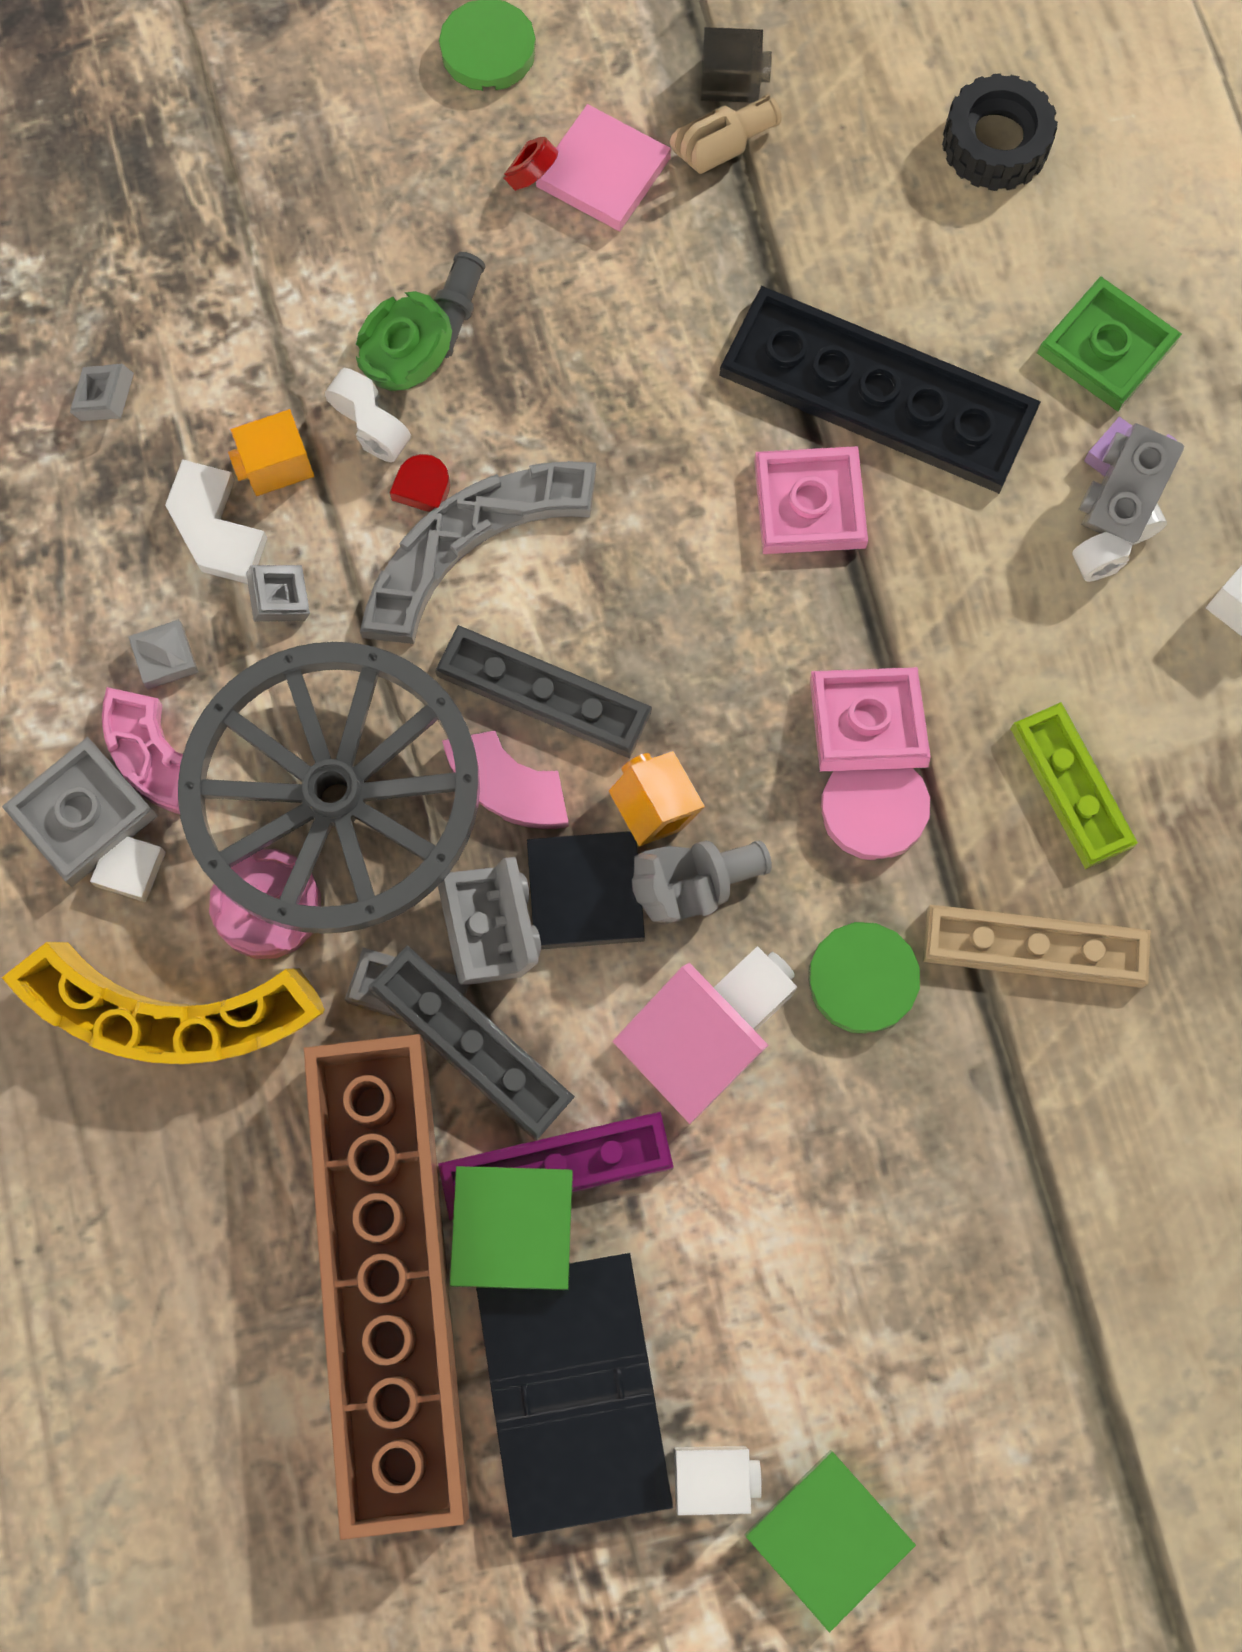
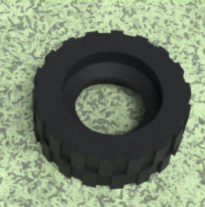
[942,73,1058,191]

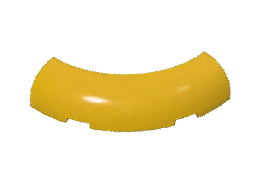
[1,942,325,1064]

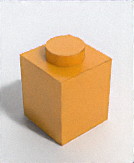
[228,409,315,497]
[608,751,705,847]

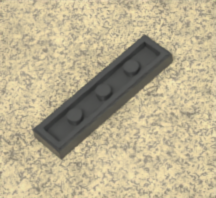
[435,625,652,759]
[368,945,575,1141]

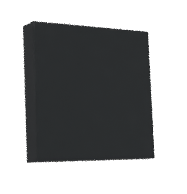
[527,831,645,950]

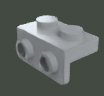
[1079,423,1184,543]
[438,857,541,986]

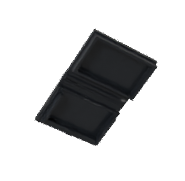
[476,1253,673,1538]

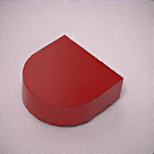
[503,137,559,191]
[390,454,450,512]

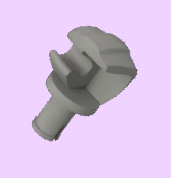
[632,840,772,923]

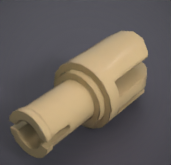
[670,94,782,174]

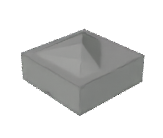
[70,364,134,421]
[246,565,310,622]
[128,619,199,690]

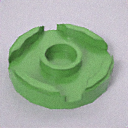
[439,0,536,91]
[356,291,452,391]
[808,922,920,1034]

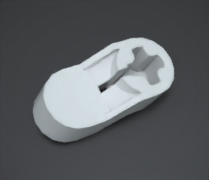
[325,368,411,462]
[1072,503,1167,582]

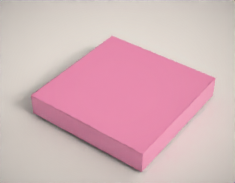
[536,104,671,232]
[754,446,868,554]
[810,667,931,772]
[612,963,769,1124]

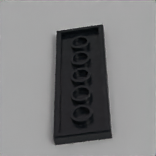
[719,285,1041,494]

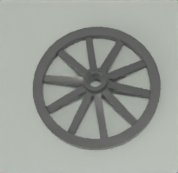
[178,642,480,934]

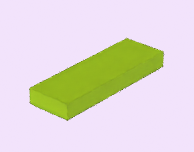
[1010,702,1138,870]

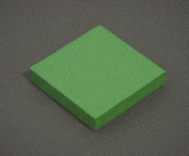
[1037,276,1182,412]
[450,1166,573,1290]
[744,1450,916,1633]

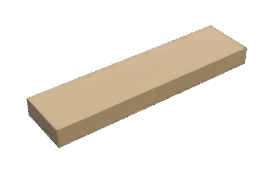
[923,905,1151,988]

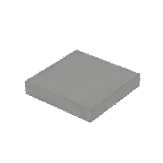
[2,737,157,887]

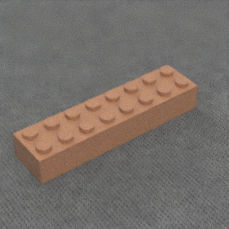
[304,1034,470,1540]

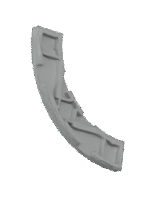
[360,461,596,644]

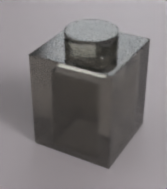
[701,27,772,103]

